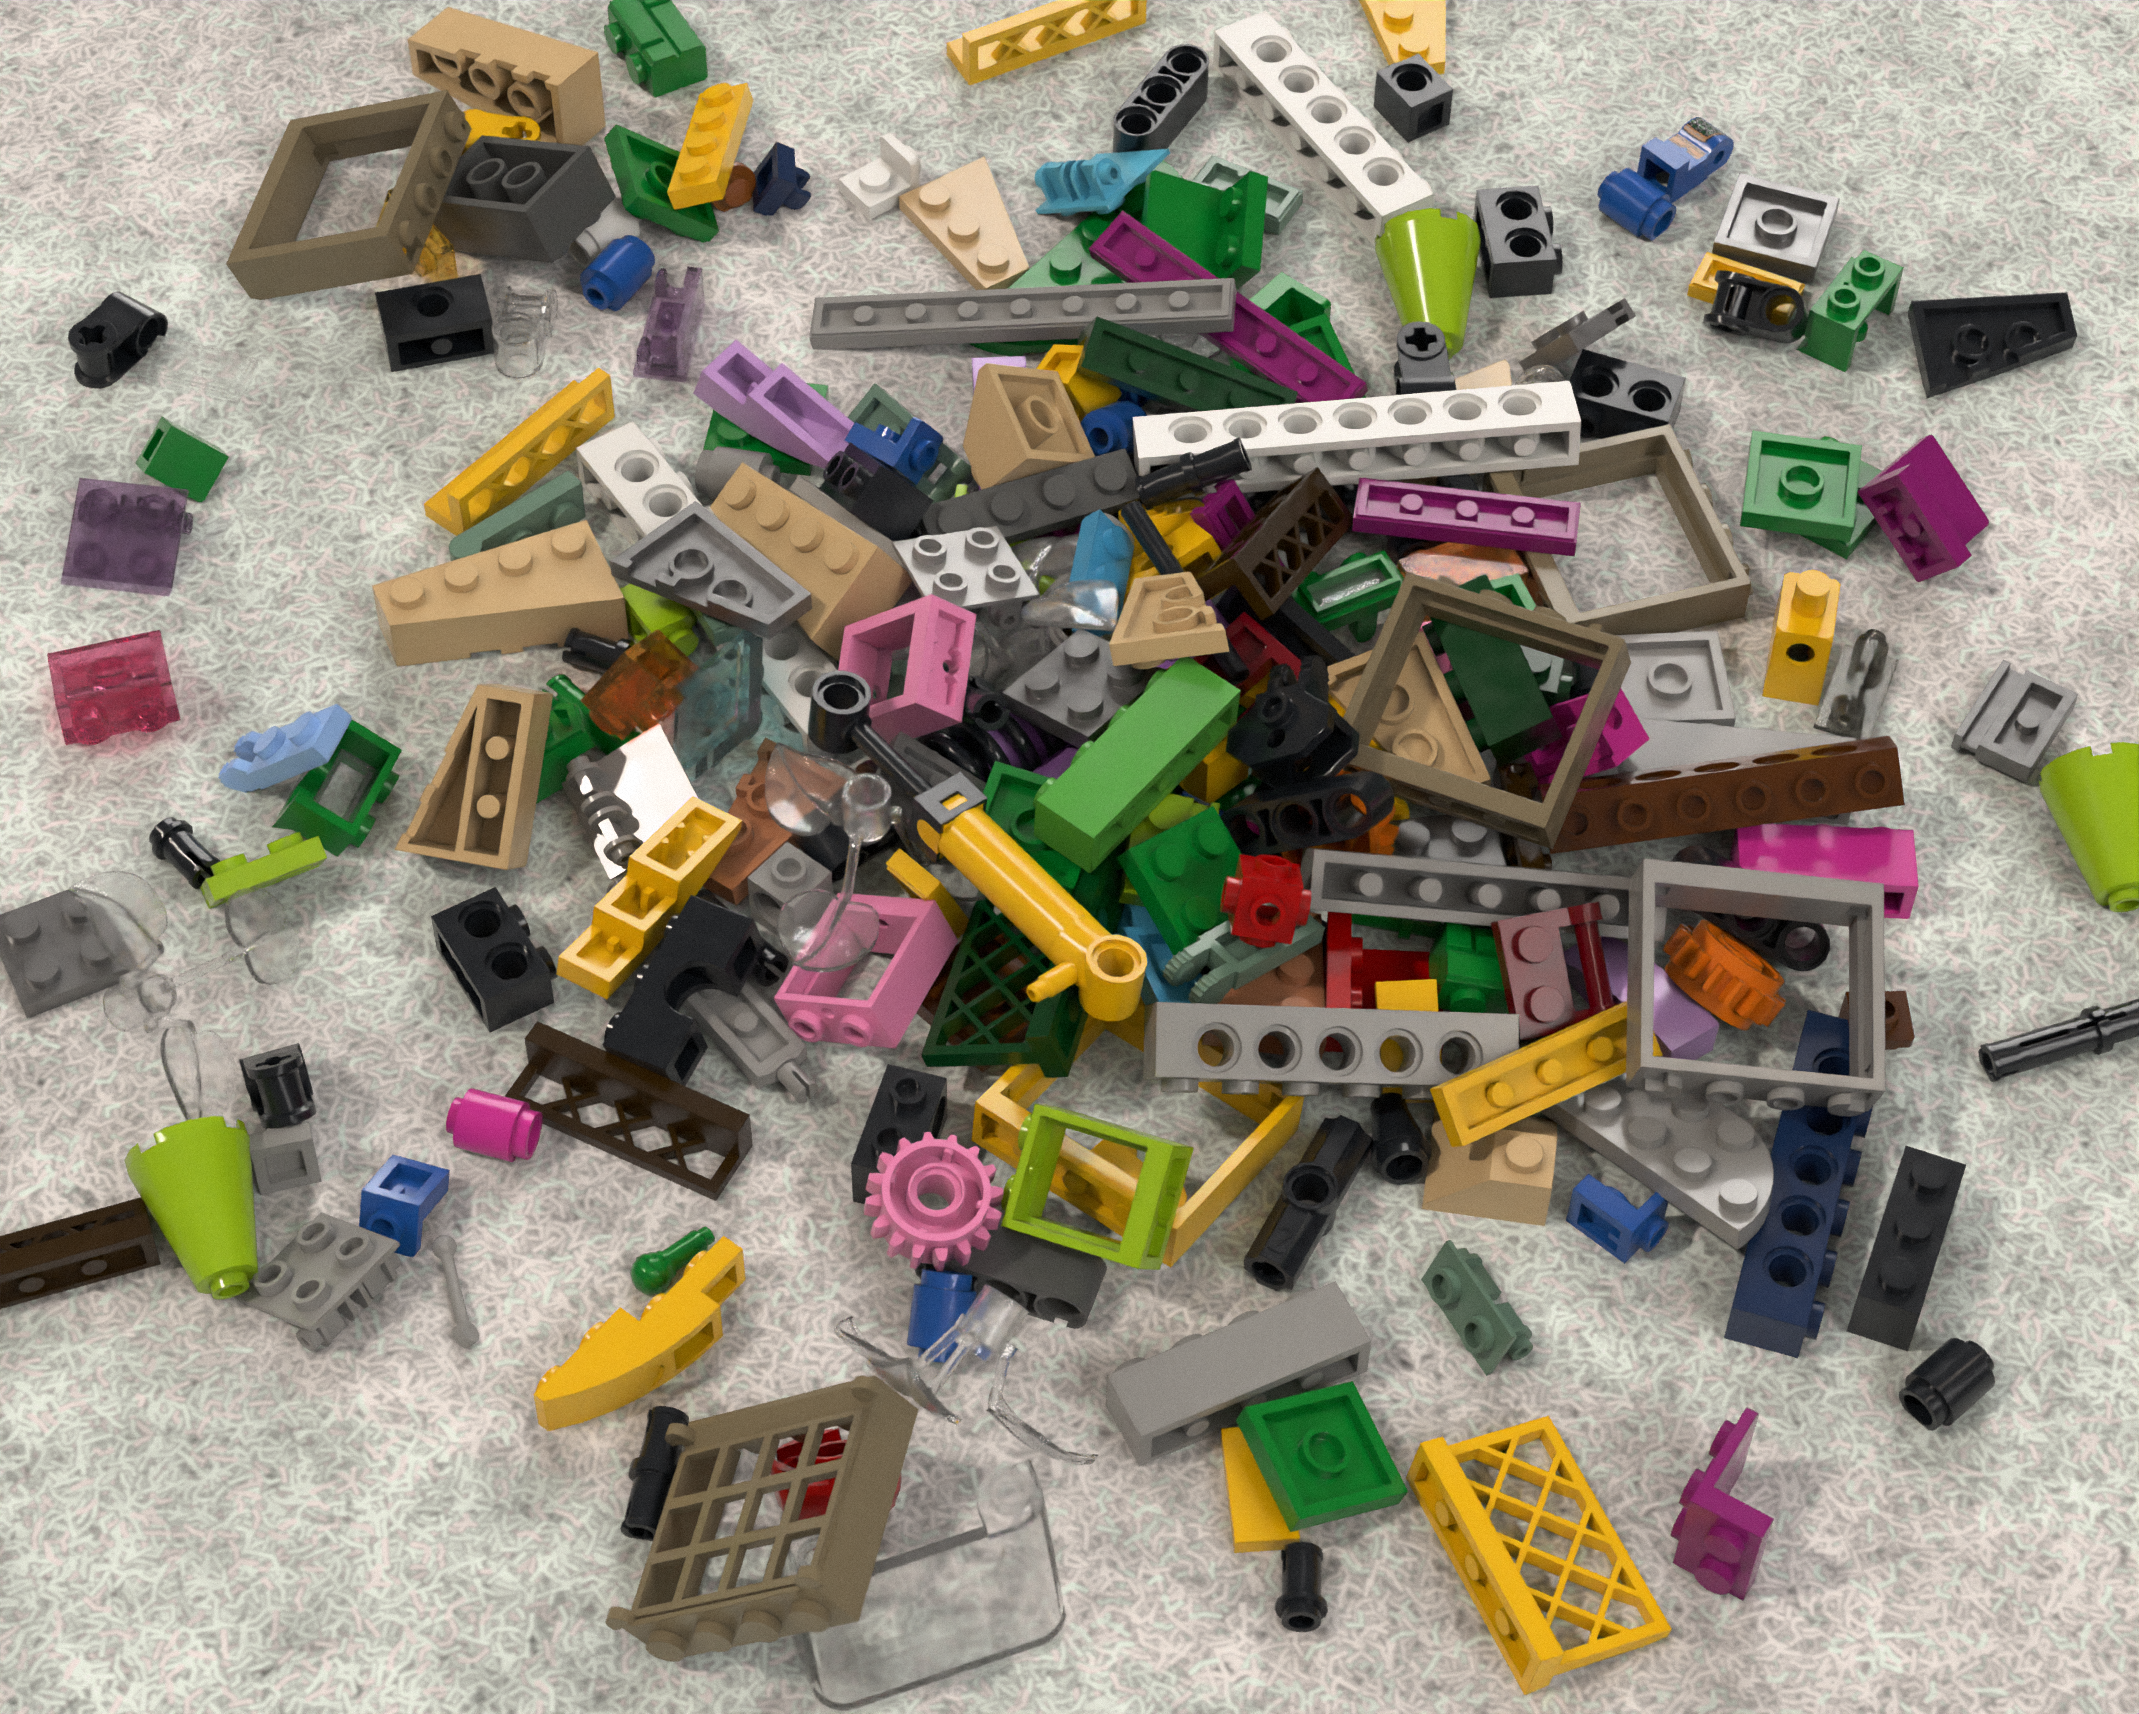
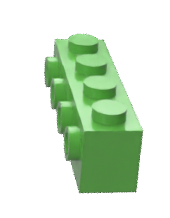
[1033,657,1241,873]

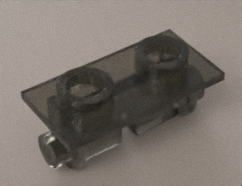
[1813,629,1899,740]

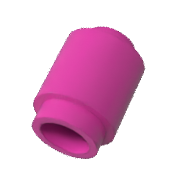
[446,1088,543,1162]

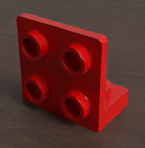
[1323,912,1443,1055]

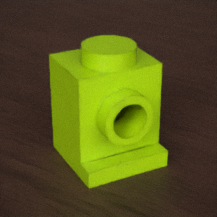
[620,584,699,659]

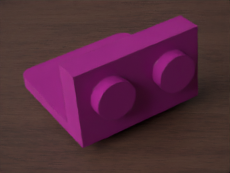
[1670,1407,1774,1600]

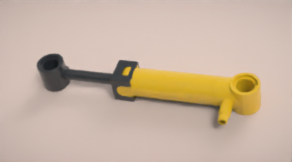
[808,671,1147,1021]

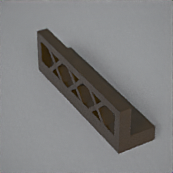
[1195,467,1353,621]
[505,1021,753,1201]
[0,1197,161,1309]

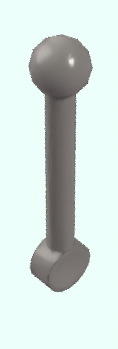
[432,1235,479,1348]

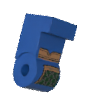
[1637,117,1734,204]

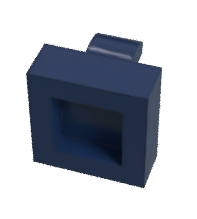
[752,142,811,216]

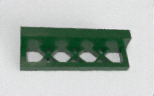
[1076,316,1298,413]

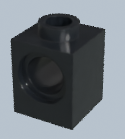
[1373,54,1453,143]

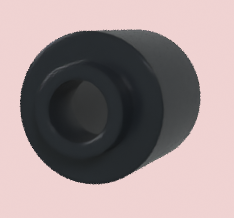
[1899,1338,1995,1431]

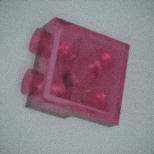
[47,630,181,745]

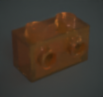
[580,629,699,741]

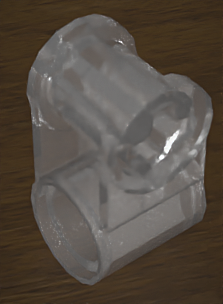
[492,285,558,382]

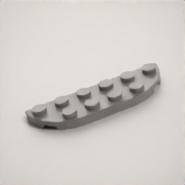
[1519,1035,1774,1250]

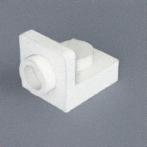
[839,132,921,220]

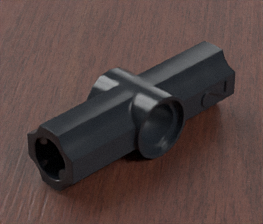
[1244,1115,1373,1291]

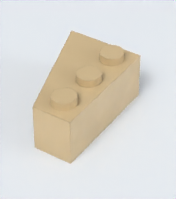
[394,684,553,870]

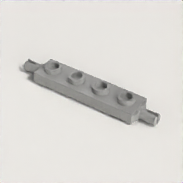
[606,876,818,1104]

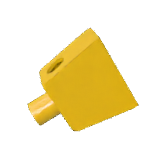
[1762,570,1841,706]

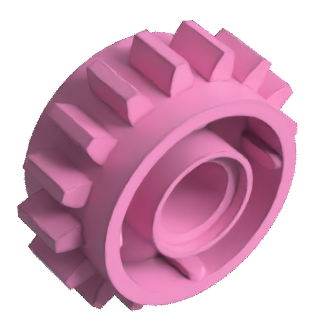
[863,1132,1004,1272]

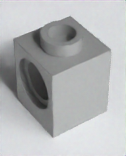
[747,842,833,948]

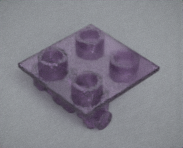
[61,478,193,597]

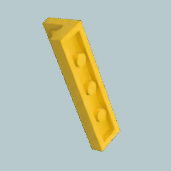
[946,0,1147,86]
[424,367,615,536]

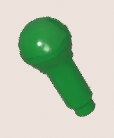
[630,1226,715,1295]

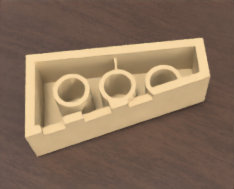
[407,7,606,146]
[710,462,912,662]
[372,520,629,667]

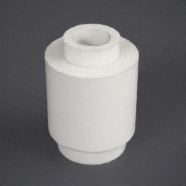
[567,197,640,268]

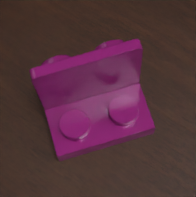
[1858,435,1989,582]

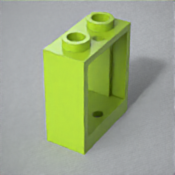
[1001,1104,1194,1270]

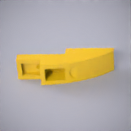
[533,1236,746,1431]

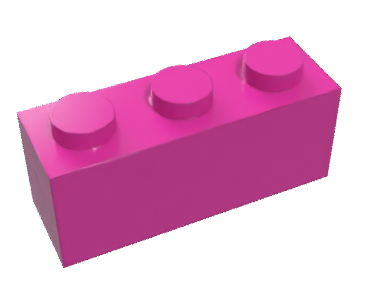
[1730,823,1919,919]

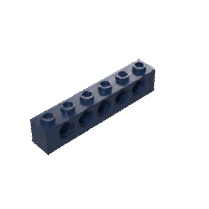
[1724,1010,1873,1358]

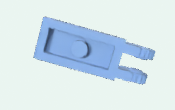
[218,704,352,793]

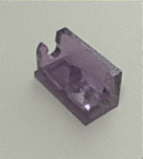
[633,266,705,382]

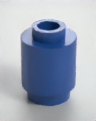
[1597,168,1677,241]
[580,235,655,311]
[1080,401,1147,457]
[907,1269,977,1363]

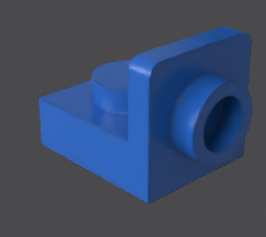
[844,417,943,485]
[359,1154,450,1257]
[1566,1174,1669,1264]

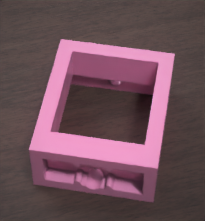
[838,594,977,745]
[773,893,958,1048]

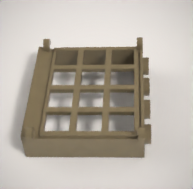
[605,1375,919,1662]

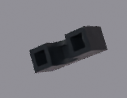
[602,895,766,1086]
[1846,1146,1966,1352]

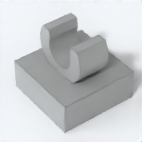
[249,1121,322,1195]

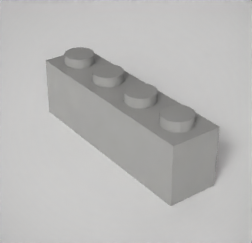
[1618,718,1856,825]
[1106,1281,1371,1466]

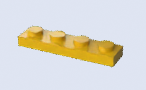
[667,83,754,210]
[1430,1001,1662,1147]

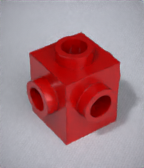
[1220,854,1312,948]

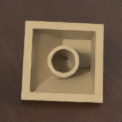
[963,363,1095,490]
[1422,1105,1558,1226]

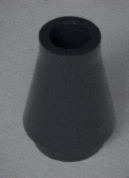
[1370,1092,1432,1184]

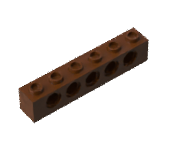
[1540,736,1905,854]

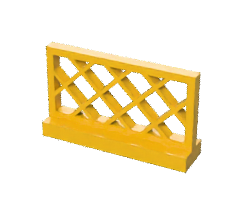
[1406,1415,1672,1695]

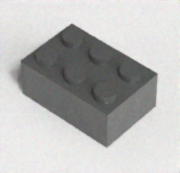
[432,135,616,263]

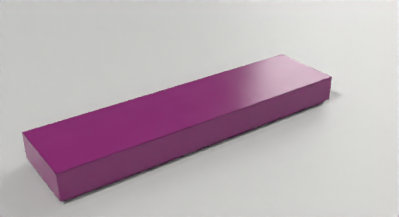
[1352,478,1581,557]

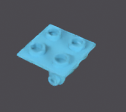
[1035,149,1170,216]

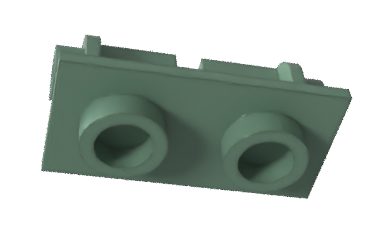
[1421,1240,1533,1376]

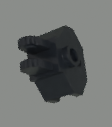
[1226,655,1360,789]

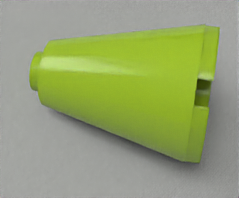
[1375,208,1481,359]
[2039,742,2139,912]
[124,1116,258,1299]

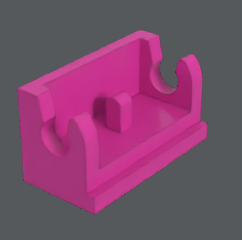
[1524,688,1649,790]

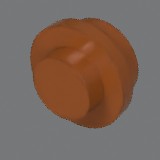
[711,162,756,212]

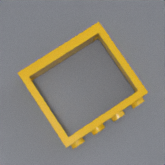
[971,996,1304,1268]

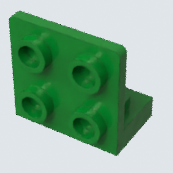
[1142,170,1268,291]

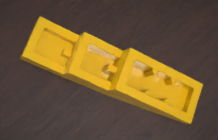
[557,796,742,1000]

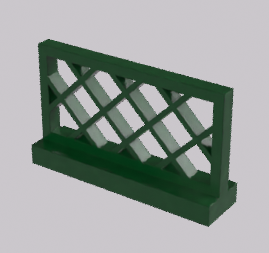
[921,856,1125,1078]

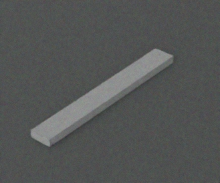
[809,278,1236,350]

